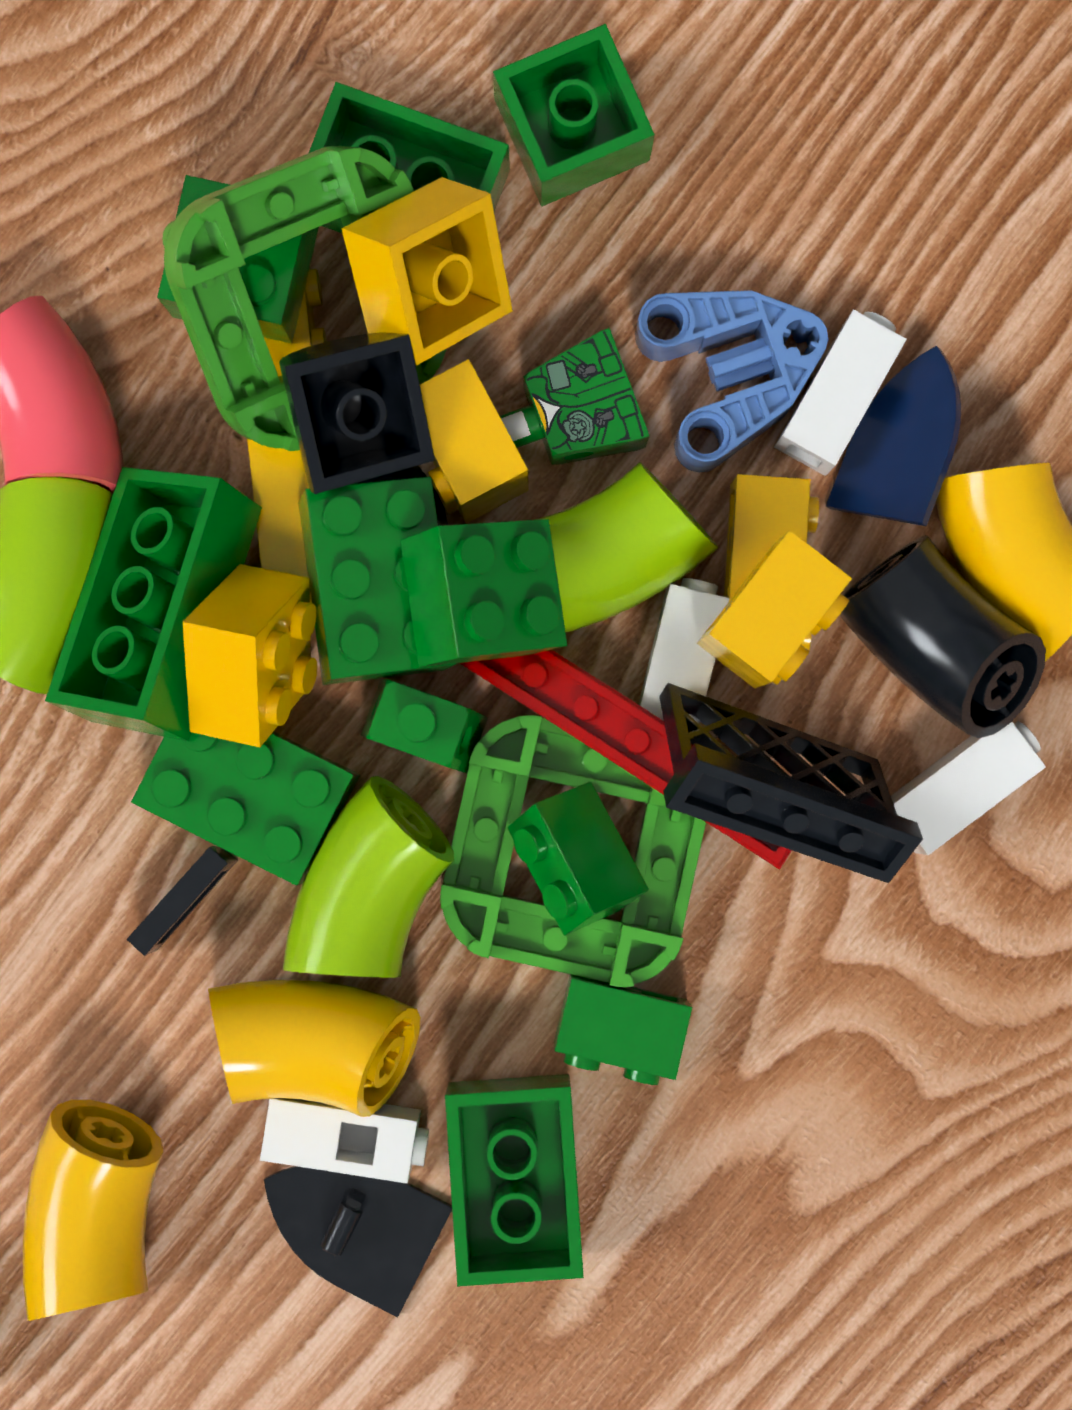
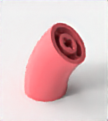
[0,296,124,495]

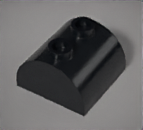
[279,332,435,494]

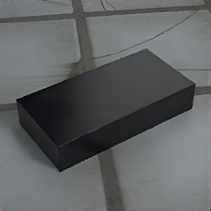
[126,846,238,956]

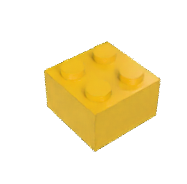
[341,177,513,366]
[420,359,529,524]
[697,530,852,689]
[183,564,318,748]

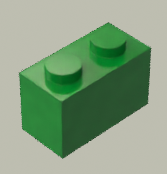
[507,782,649,936]
[554,974,693,1085]

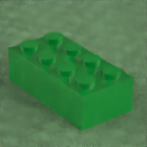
[45,467,262,742]

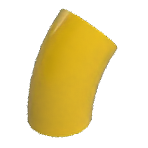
[936,463,1072,662]
[208,980,421,1117]
[22,1100,164,1321]

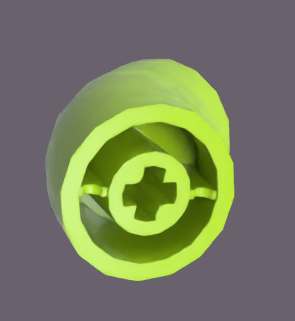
[534,462,718,632]
[0,477,113,694]
[283,776,454,978]

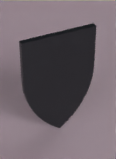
[264,1166,452,1318]

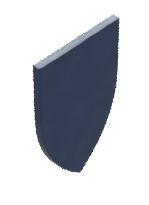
[826,346,961,526]

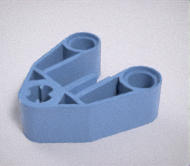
[635,290,828,473]

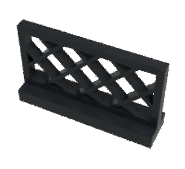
[659,683,923,883]

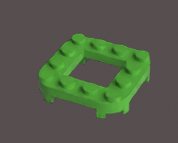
[162,146,446,451]
[440,715,706,987]

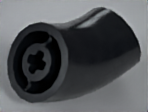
[840,535,1046,738]

